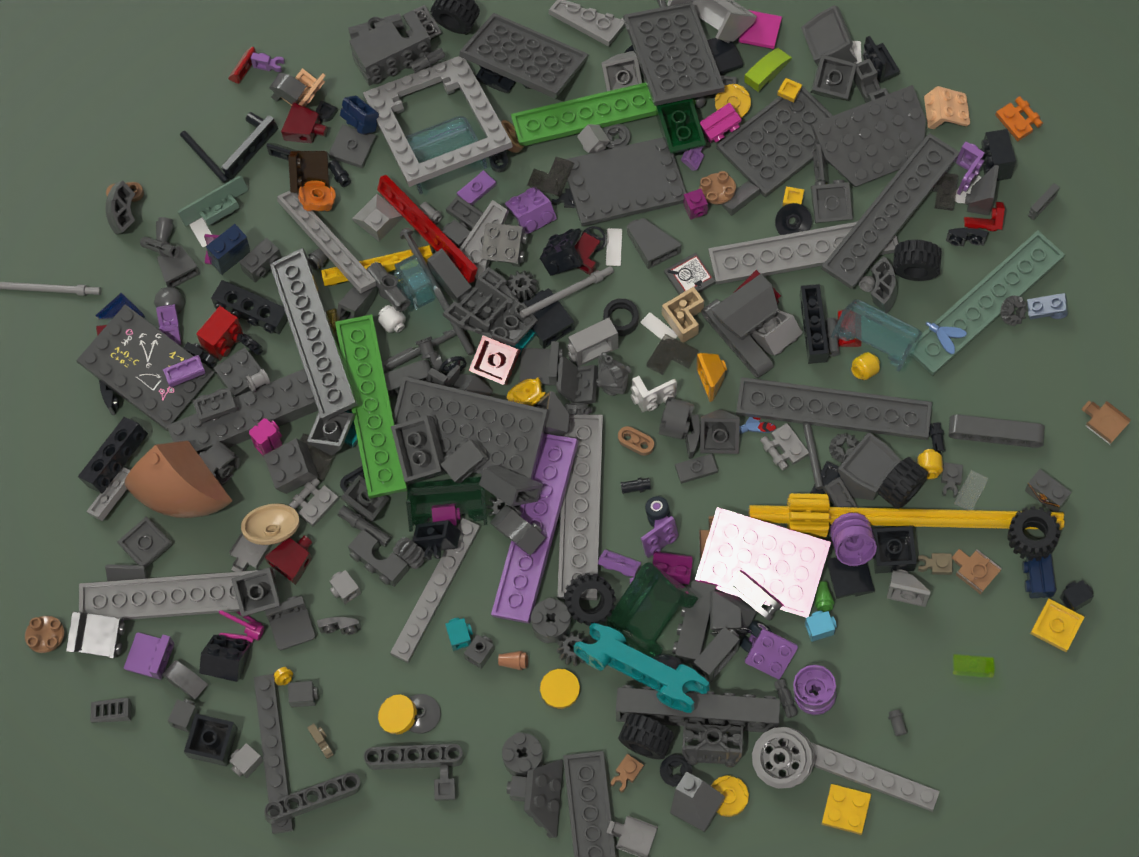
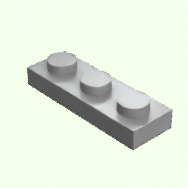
[86,467,130,521]

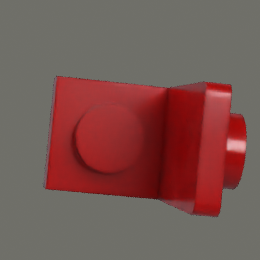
[964,202,1005,231]

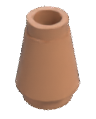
[498,651,528,671]

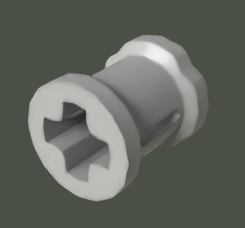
[245,369,270,392]

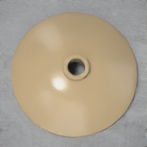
[241,504,300,545]

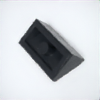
[266,143,298,161]

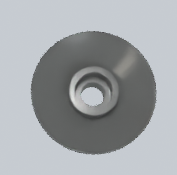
[409,694,441,734]

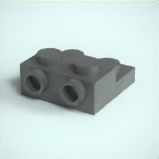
[811,180,853,223]

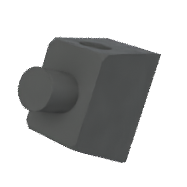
[157,246,200,287]

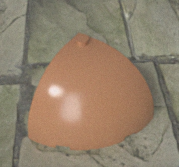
[125,441,232,518]

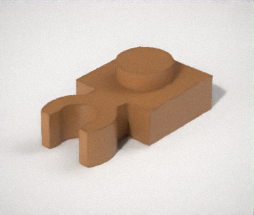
[611,754,644,793]

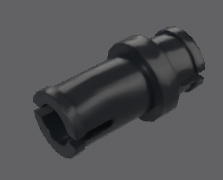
[328,160,351,187]
[929,423,946,453]
[621,477,651,494]

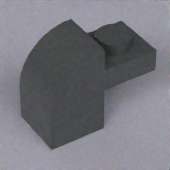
[269,73,307,104]

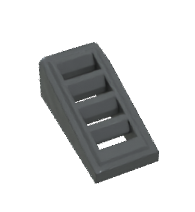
[90,698,131,723]

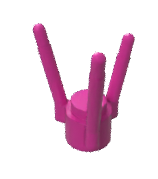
[219,610,265,643]

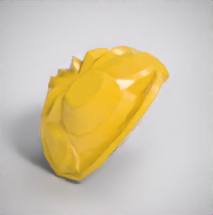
[507,377,545,406]

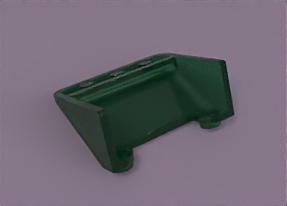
[607,562,698,658]

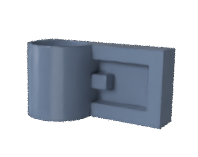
[1027,293,1068,320]

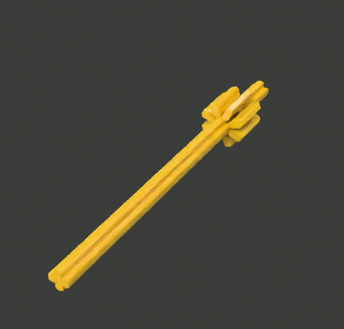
[748,493,1064,537]

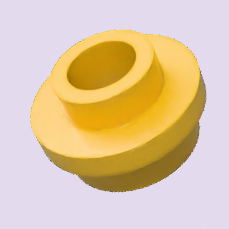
[274,667,293,686]

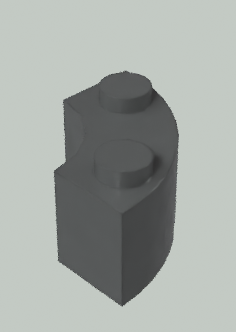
[106,180,135,234]
[871,257,897,314]
[490,505,546,556]

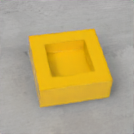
[777,78,802,103]
[782,186,804,206]

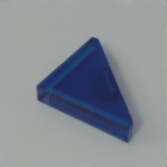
[96,293,145,320]

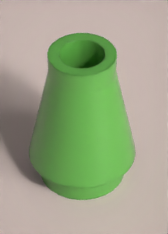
[815,581,834,612]

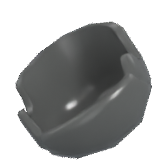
[154,287,185,314]

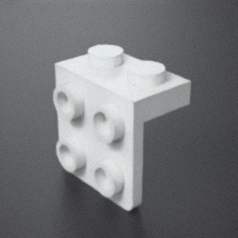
[630,376,677,412]

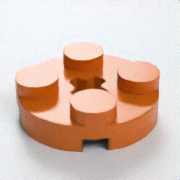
[298,181,336,211]

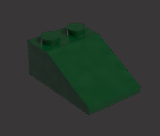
[656,98,706,154]

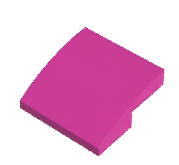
[739,10,782,49]

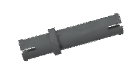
[140,236,180,258]
[337,505,392,547]

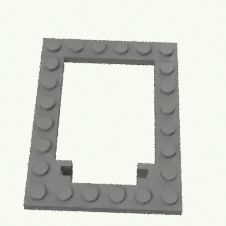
[363,56,513,187]

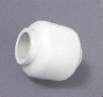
[378,305,406,333]

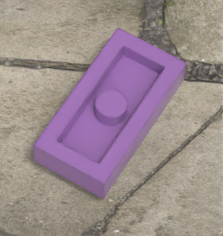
[598,550,641,577]

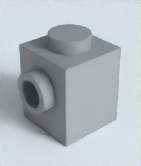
[577,124,610,153]
[330,570,361,605]
[230,743,264,778]

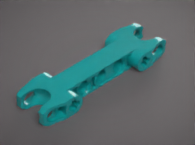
[574,623,709,713]

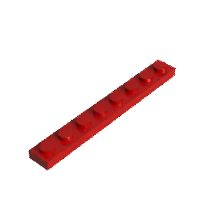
[377,175,478,283]

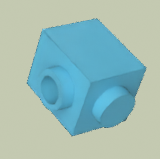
[805,611,837,642]

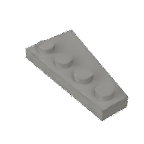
[549,0,625,47]
[459,200,509,279]

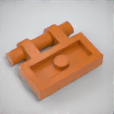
[995,96,1043,141]

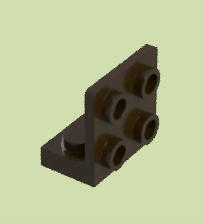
[288,151,329,193]

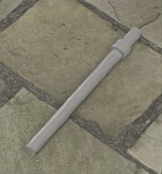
[520,266,614,318]
[0,282,101,296]

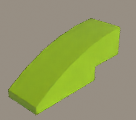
[744,48,792,92]

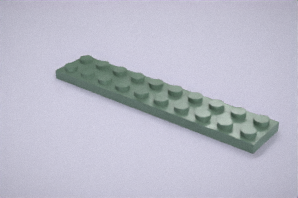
[906,230,1065,376]

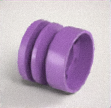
[830,513,877,566]
[793,665,836,715]

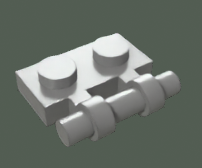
[760,423,809,471]
[288,478,339,527]

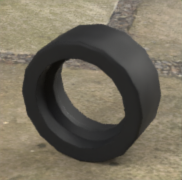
[603,298,639,336]

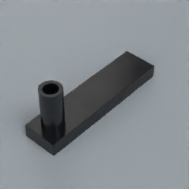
[221,112,279,180]

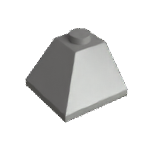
[601,51,642,91]
[352,194,403,241]
[887,570,930,607]

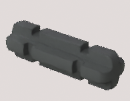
[774,679,797,718]

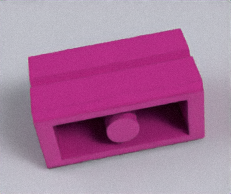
[700,102,742,143]
[249,418,282,457]

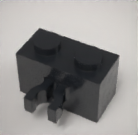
[413,520,461,560]

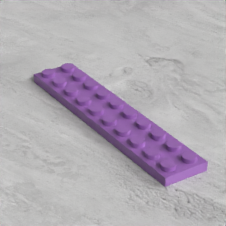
[491,434,579,624]

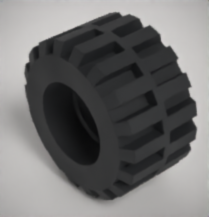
[430,0,480,34]
[893,240,942,281]
[878,457,928,508]
[1007,506,1060,561]
[564,573,616,626]
[618,714,674,759]

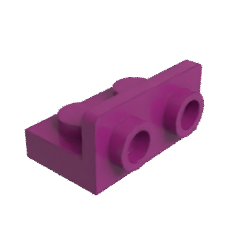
[650,552,693,584]

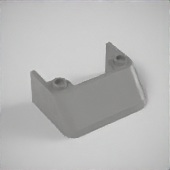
[667,0,757,43]

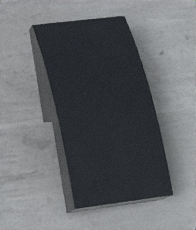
[946,228,988,247]
[99,380,119,415]

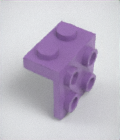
[956,142,985,195]
[505,187,557,234]

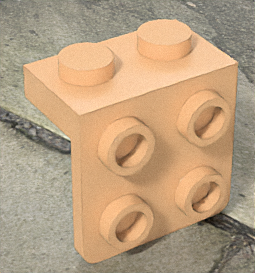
[281,68,326,107]
[924,86,970,129]

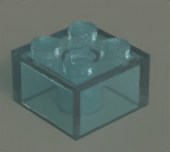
[394,255,435,310]

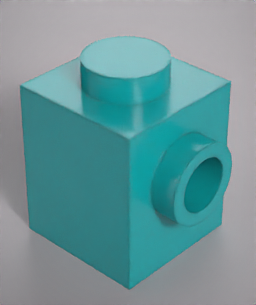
[445,618,473,651]

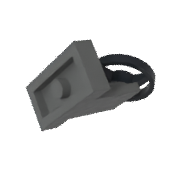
[427,356,467,387]

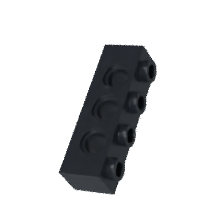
[211,280,288,335]
[799,284,829,364]
[78,417,148,494]

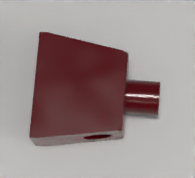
[281,102,328,144]
[265,535,313,585]

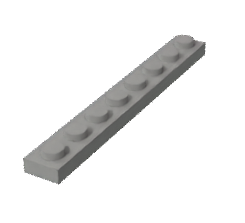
[277,191,376,293]
[390,518,480,663]
[781,739,940,812]

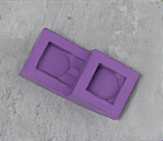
[156,304,181,344]

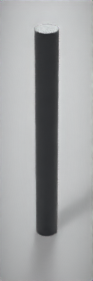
[180,131,230,184]

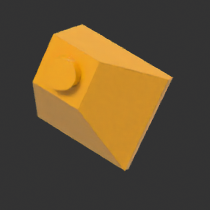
[697,353,727,402]

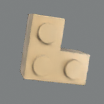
[662,286,704,343]

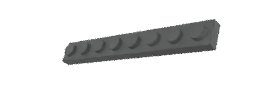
[254,674,294,834]

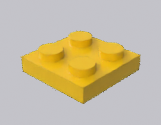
[1030,598,1085,652]
[821,784,871,835]

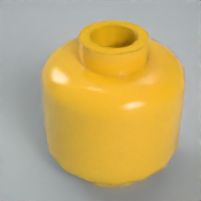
[851,352,880,380]
[917,449,943,479]

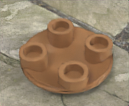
[699,171,736,204]
[25,616,64,653]

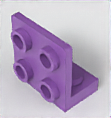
[124,632,174,680]

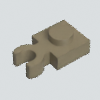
[917,553,952,575]
[307,723,334,759]

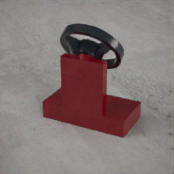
[574,226,607,275]

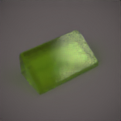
[952,654,994,678]

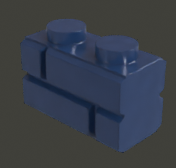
[340,95,379,134]
[1022,554,1056,599]

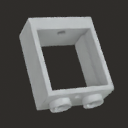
[567,318,618,367]

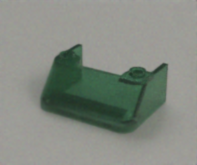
[406,477,488,532]

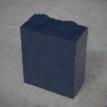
[206,224,250,275]

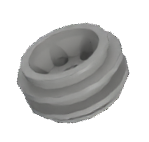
[752,727,815,789]

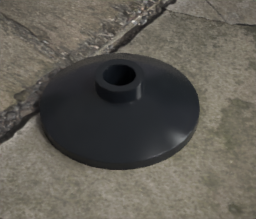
[775,203,812,235]

